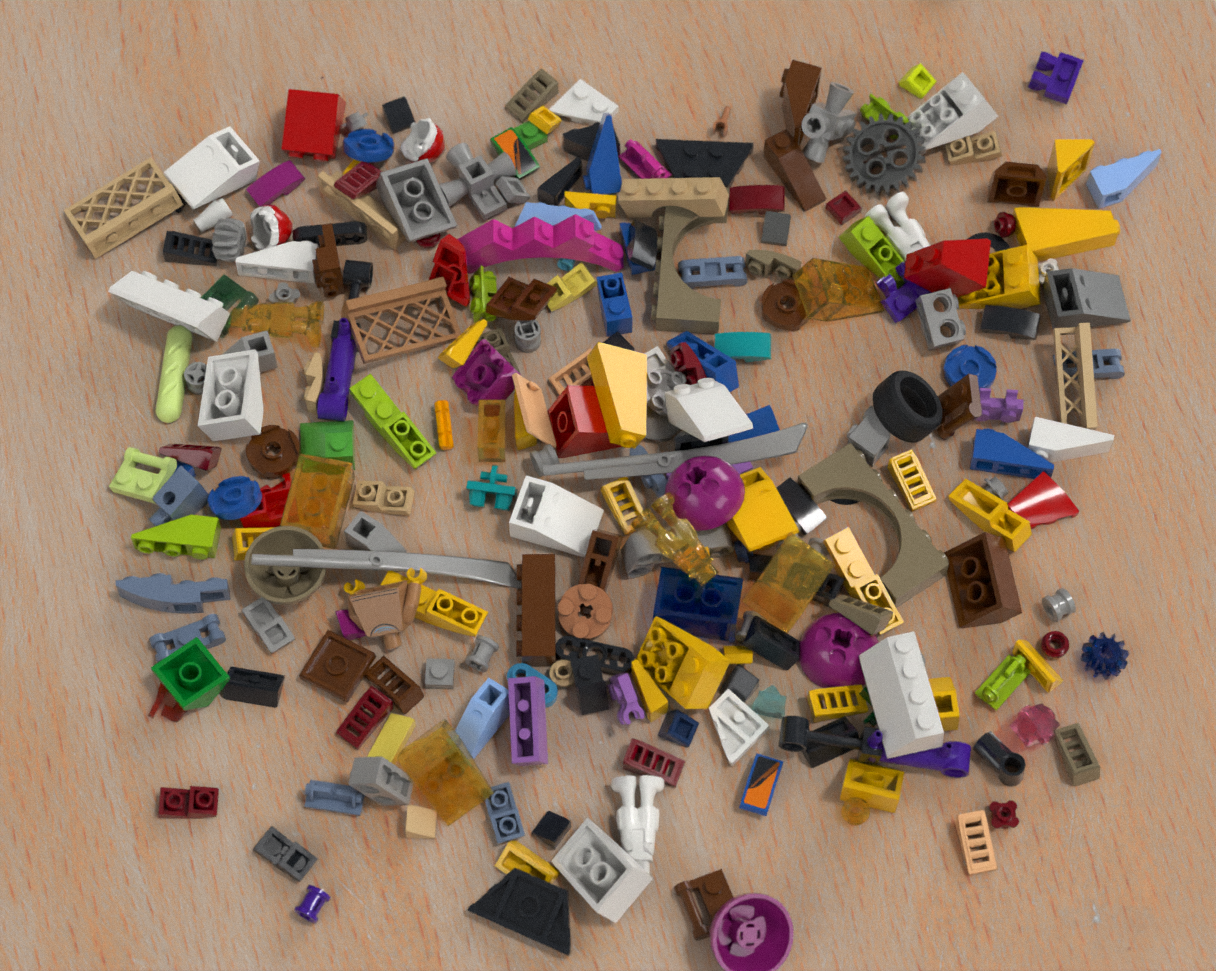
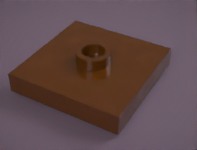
[299,630,376,703]

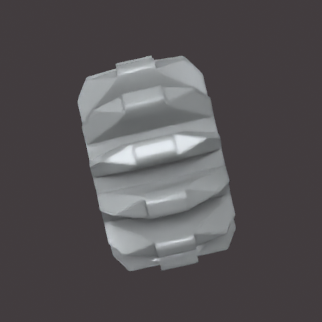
[212,218,247,262]

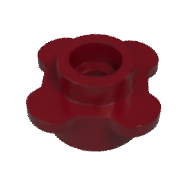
[989,800,1019,829]

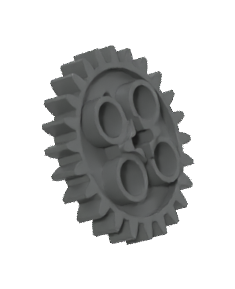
[843,114,926,196]

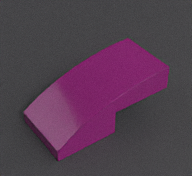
[246,160,306,207]

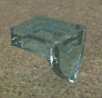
[751,685,787,719]

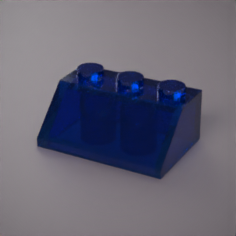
[653,566,743,642]

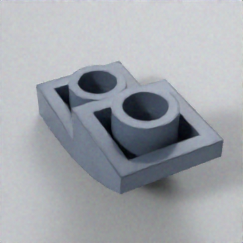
[482,782,525,844]

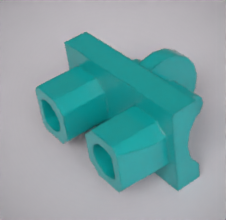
[466,465,518,511]

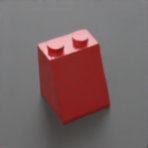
[281,89,346,162]
[904,239,991,298]
[547,385,622,458]

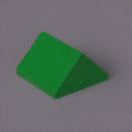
[151,637,230,710]

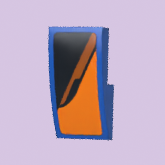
[739,753,784,816]

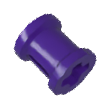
[294,885,331,923]

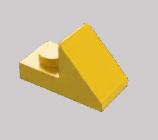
[565,191,616,219]

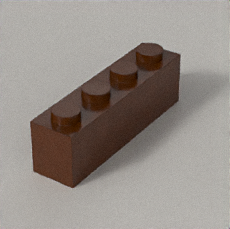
[516,554,556,667]

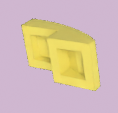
[546,262,597,311]

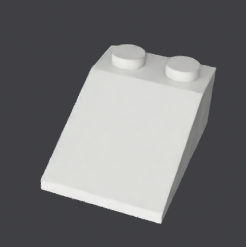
[198,349,264,441]
[665,378,753,442]
[551,818,653,923]

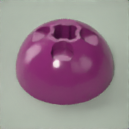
[665,455,745,531]
[799,612,879,688]
[710,893,794,971]

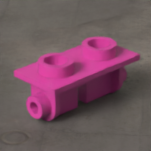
[619,139,671,179]

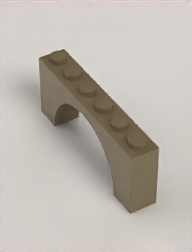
[651,187,729,335]
[797,443,949,608]

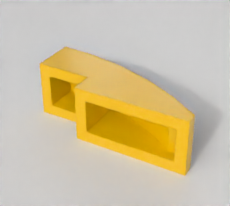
[948,478,1032,552]

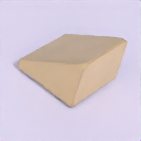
[405,805,437,839]

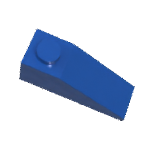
[583,112,622,195]
[666,331,739,392]
[970,428,1054,479]

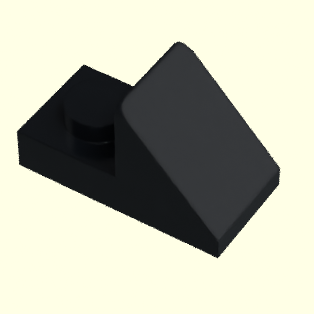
[570,654,609,715]

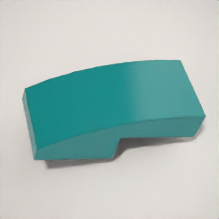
[715,332,772,363]

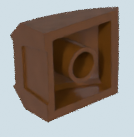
[988,161,1047,207]

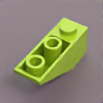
[838,216,905,288]
[131,515,221,560]

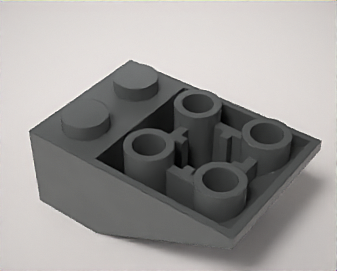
[1042,268,1131,329]

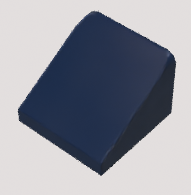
[658,709,699,748]

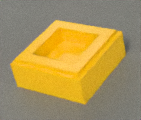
[527,106,562,134]
[723,645,753,664]

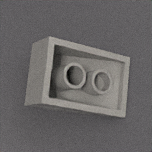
[376,158,457,242]

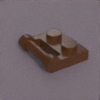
[937,374,982,440]
[674,869,733,941]

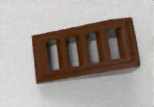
[365,656,424,714]

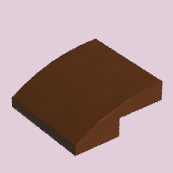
[486,277,557,321]

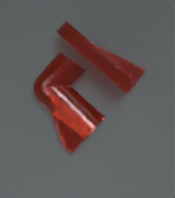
[148,682,191,722]

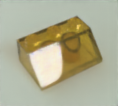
[280,454,355,549]

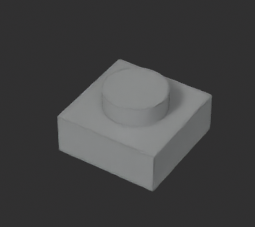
[496,176,530,204]
[425,658,455,689]

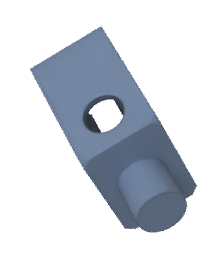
[149,466,209,526]

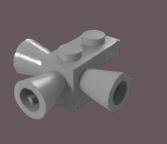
[802,82,857,163]
[439,143,516,220]

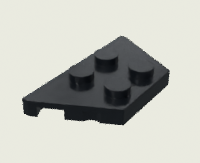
[656,139,754,188]
[467,868,571,956]

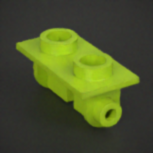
[860,93,909,140]
[469,265,497,322]
[975,654,1031,711]

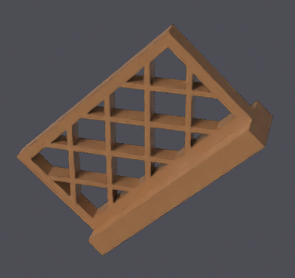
[341,277,461,364]

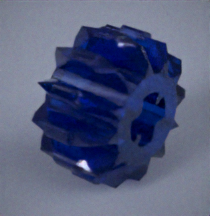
[1080,631,1129,680]

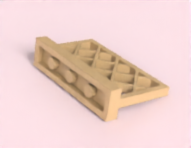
[63,157,183,259]

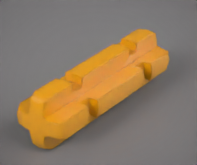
[434,400,454,451]

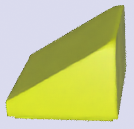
[898,63,937,99]

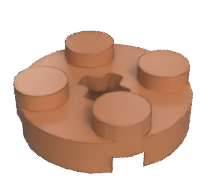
[558,584,613,639]

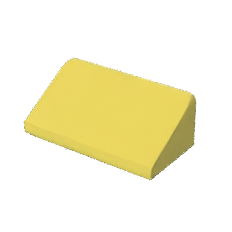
[367,713,416,765]

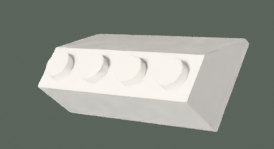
[108,271,230,342]
[859,632,944,759]

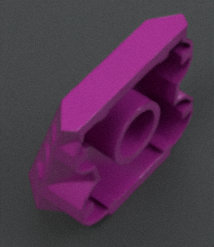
[452,339,521,415]

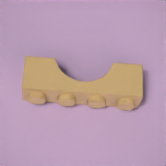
[618,177,729,218]

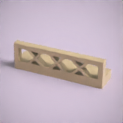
[318,171,406,250]
[1053,323,1098,430]

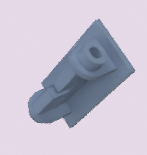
[304,780,365,816]

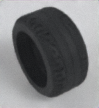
[872,370,942,443]

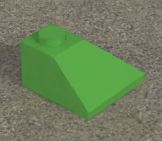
[300,420,355,473]

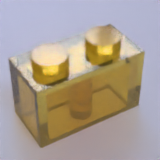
[477,400,507,462]

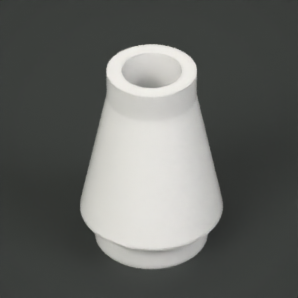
[194,198,233,232]

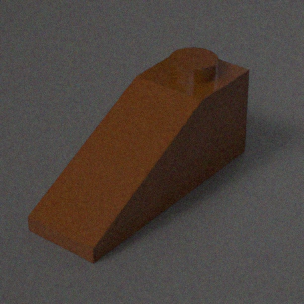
[763,129,826,212]
[578,529,623,615]

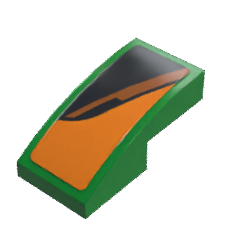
[490,127,540,180]

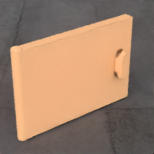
[512,373,557,448]

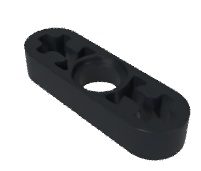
[292,221,368,248]
[555,636,634,675]

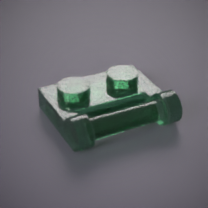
[200,274,259,338]

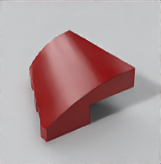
[429,234,470,307]
[1007,471,1079,529]
[240,472,299,528]

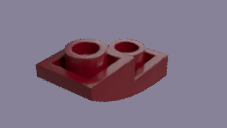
[729,185,785,215]
[670,342,707,385]
[157,786,219,819]

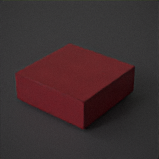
[825,190,862,225]

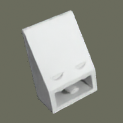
[907,72,998,150]
[164,126,260,209]
[509,476,604,558]

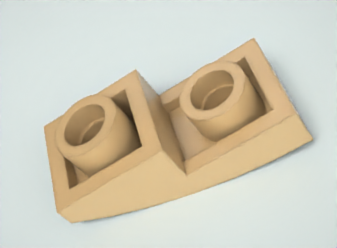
[945,131,1002,165]
[304,352,325,414]
[353,480,415,516]

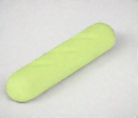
[156,325,192,423]

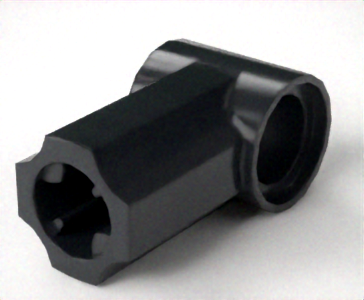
[973,731,1026,786]

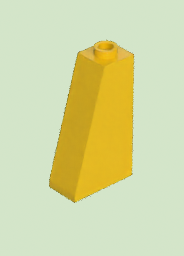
[1012,207,1120,262]
[587,342,647,449]

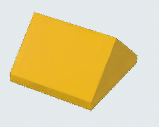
[1047,139,1095,201]
[840,758,905,813]

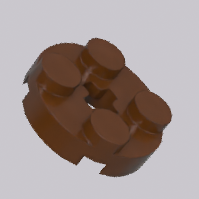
[761,279,814,332]
[246,425,301,479]

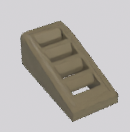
[505,69,559,123]
[829,595,893,635]
[1052,723,1100,786]

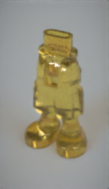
[231,301,324,348]
[631,492,719,586]

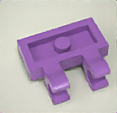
[976,388,1023,423]
[607,673,645,725]

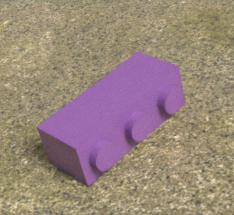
[508,676,548,766]

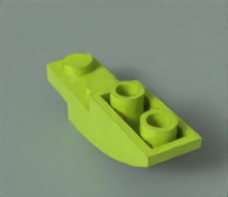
[349,373,436,469]

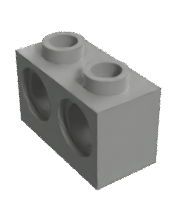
[915,288,966,351]
[348,756,415,806]

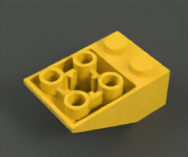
[957,245,1041,309]
[726,467,799,552]
[636,616,730,709]

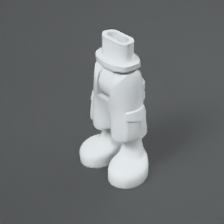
[865,192,930,262]
[611,775,665,874]

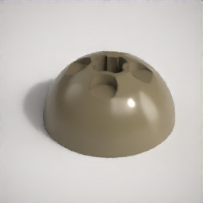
[244,526,327,605]

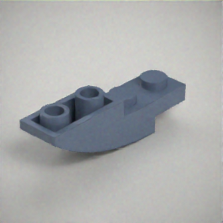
[116,573,231,614]

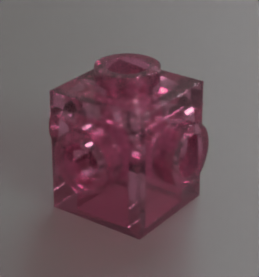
[1009,703,1060,747]

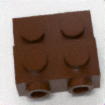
[312,223,345,298]

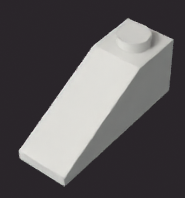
[235,241,319,284]
[1027,417,1114,463]

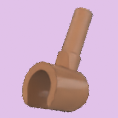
[713,106,731,137]

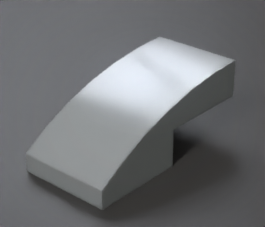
[242,598,295,654]

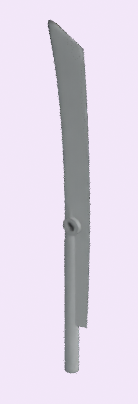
[542,423,807,480]
[251,549,522,589]

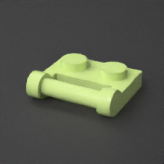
[109,447,177,504]

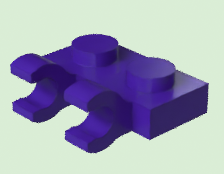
[1028,51,1084,104]
[876,261,932,323]

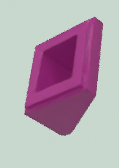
[335,609,366,641]

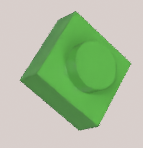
[513,121,548,150]

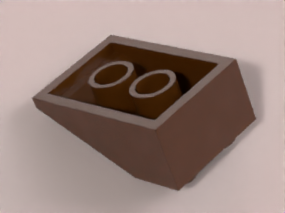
[779,59,822,146]

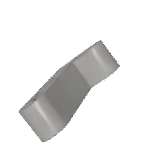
[621,523,735,578]

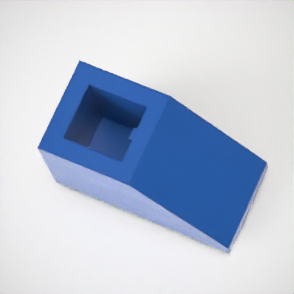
[596,272,633,337]

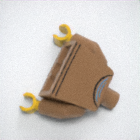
[344,568,427,649]

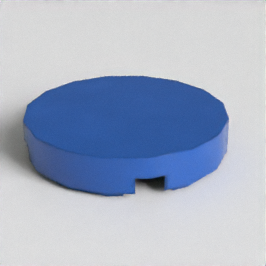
[343,129,394,162]
[943,345,997,389]
[207,476,262,520]

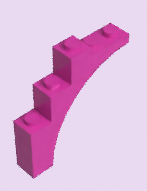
[458,214,624,274]

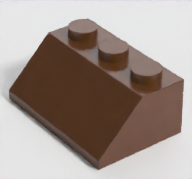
[944,532,1022,629]

